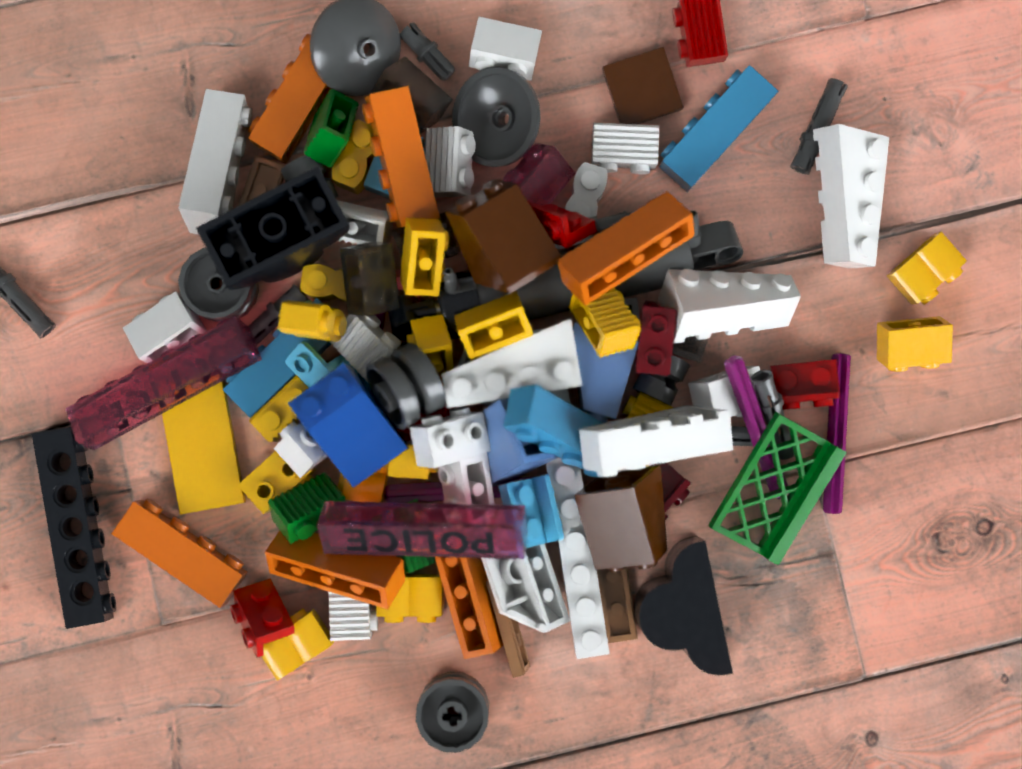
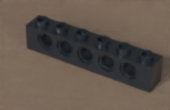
[32,427,116,629]

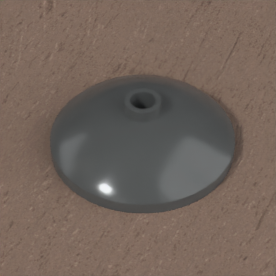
[310,0,401,96]
[452,67,541,167]

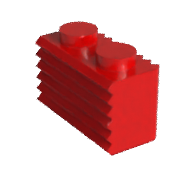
[673,0,728,67]

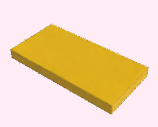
[160,375,246,515]

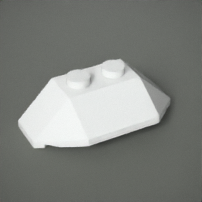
[479,505,570,633]

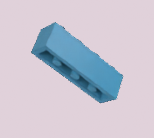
[659,65,778,192]
[223,298,331,418]
[503,384,604,478]

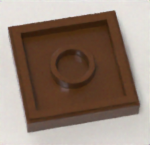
[602,47,684,124]

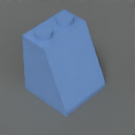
[572,322,639,423]
[482,398,559,487]

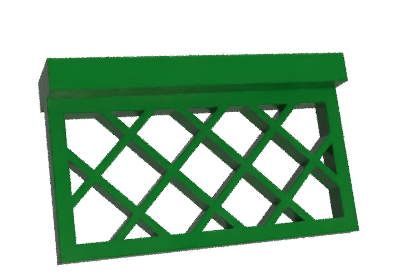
[708,412,847,566]

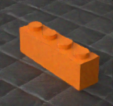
[248,34,331,164]
[362,86,440,227]
[557,191,695,306]
[111,499,248,608]
[430,522,504,659]
[265,530,405,609]

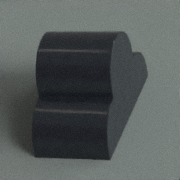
[196,166,350,290]
[633,536,733,676]

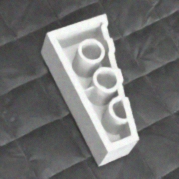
[178,89,252,235]
[813,124,889,269]
[658,269,801,344]
[442,319,582,408]
[579,405,733,477]

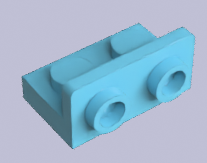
[498,474,564,551]

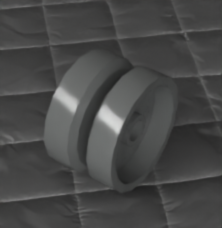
[178,248,259,323]
[365,343,446,430]
[416,672,489,753]

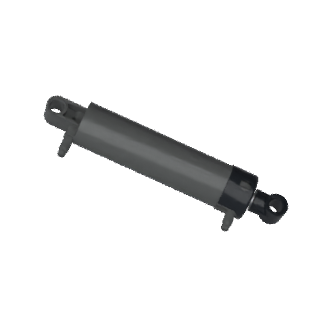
[388,210,743,340]

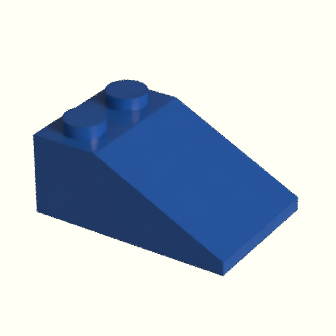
[288,363,409,487]

